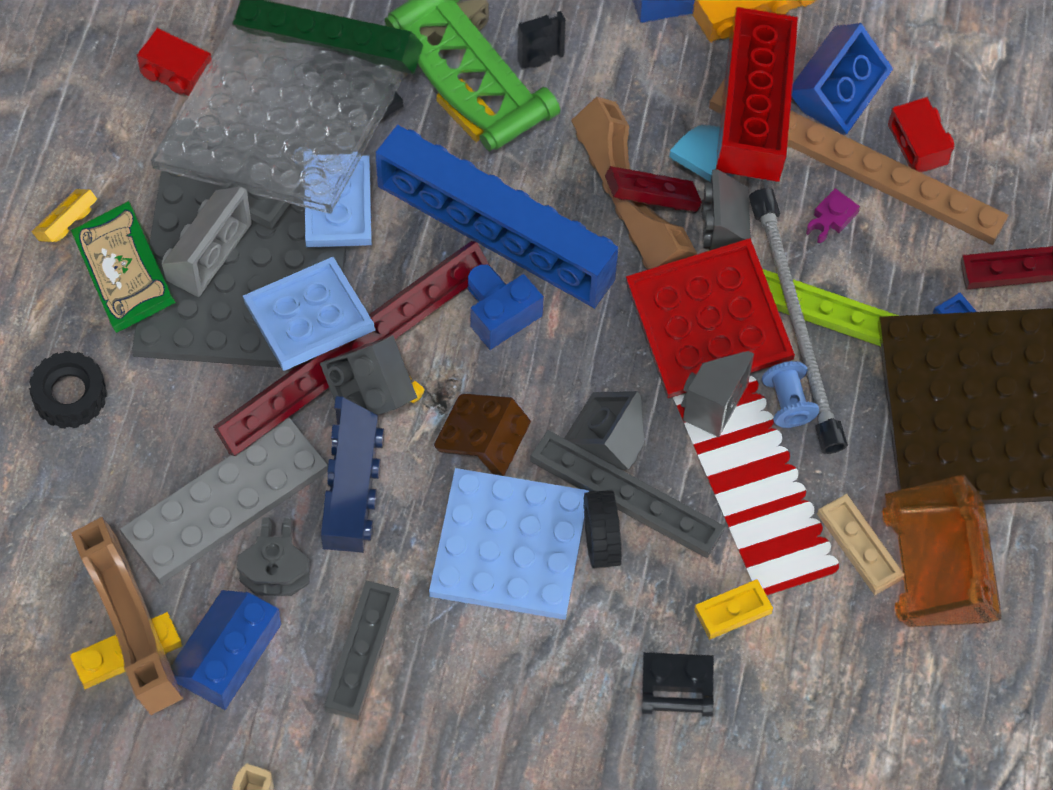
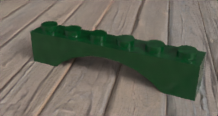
[232,0,423,75]

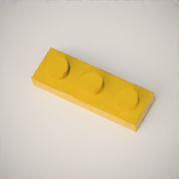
[70,612,182,690]

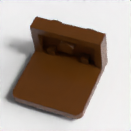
[434,394,531,476]

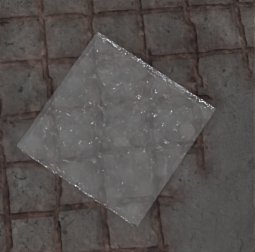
[151,27,404,214]

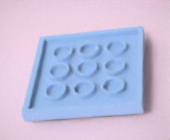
[429,468,589,620]

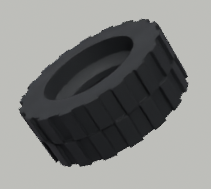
[29,351,107,429]
[584,490,622,568]

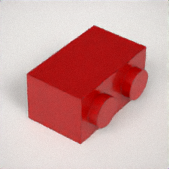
[137,28,213,98]
[888,97,954,173]

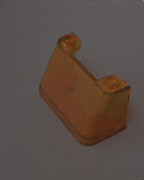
[882,474,1002,627]

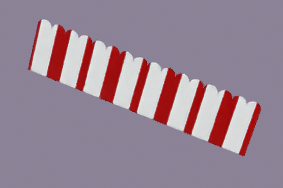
[638,317,839,596]

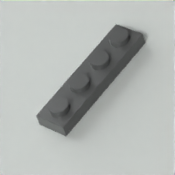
[324,580,400,721]

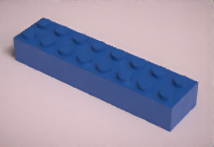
[376,124,618,309]

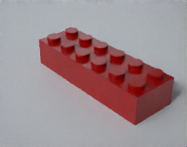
[715,7,798,182]

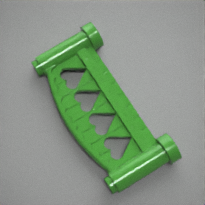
[384,0,560,151]

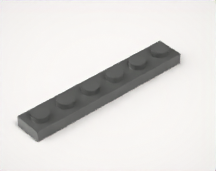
[530,430,725,558]

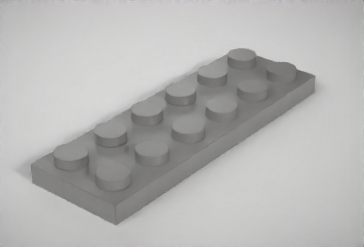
[120,417,328,585]

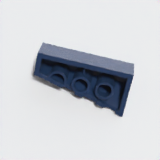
[321,396,384,553]

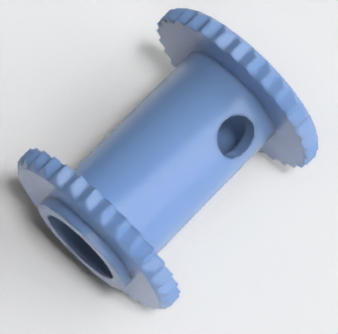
[762,361,820,428]

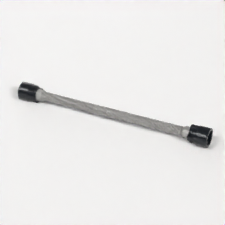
[749,188,848,454]

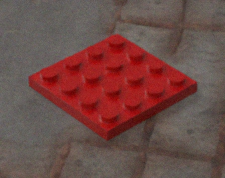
[626,238,795,399]

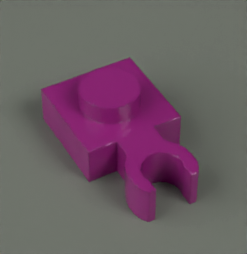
[806,188,860,243]

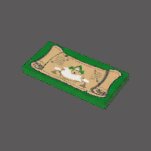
[71,201,176,333]

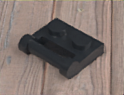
[641,652,714,717]

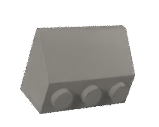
[162,187,252,297]

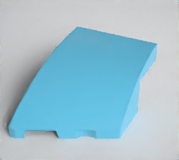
[669,124,734,182]

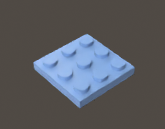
[243,257,375,371]

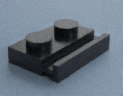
[517,11,566,70]

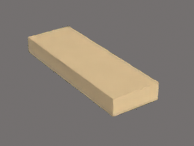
[817,494,904,596]

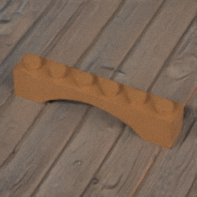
[571,97,697,270]
[71,517,183,715]

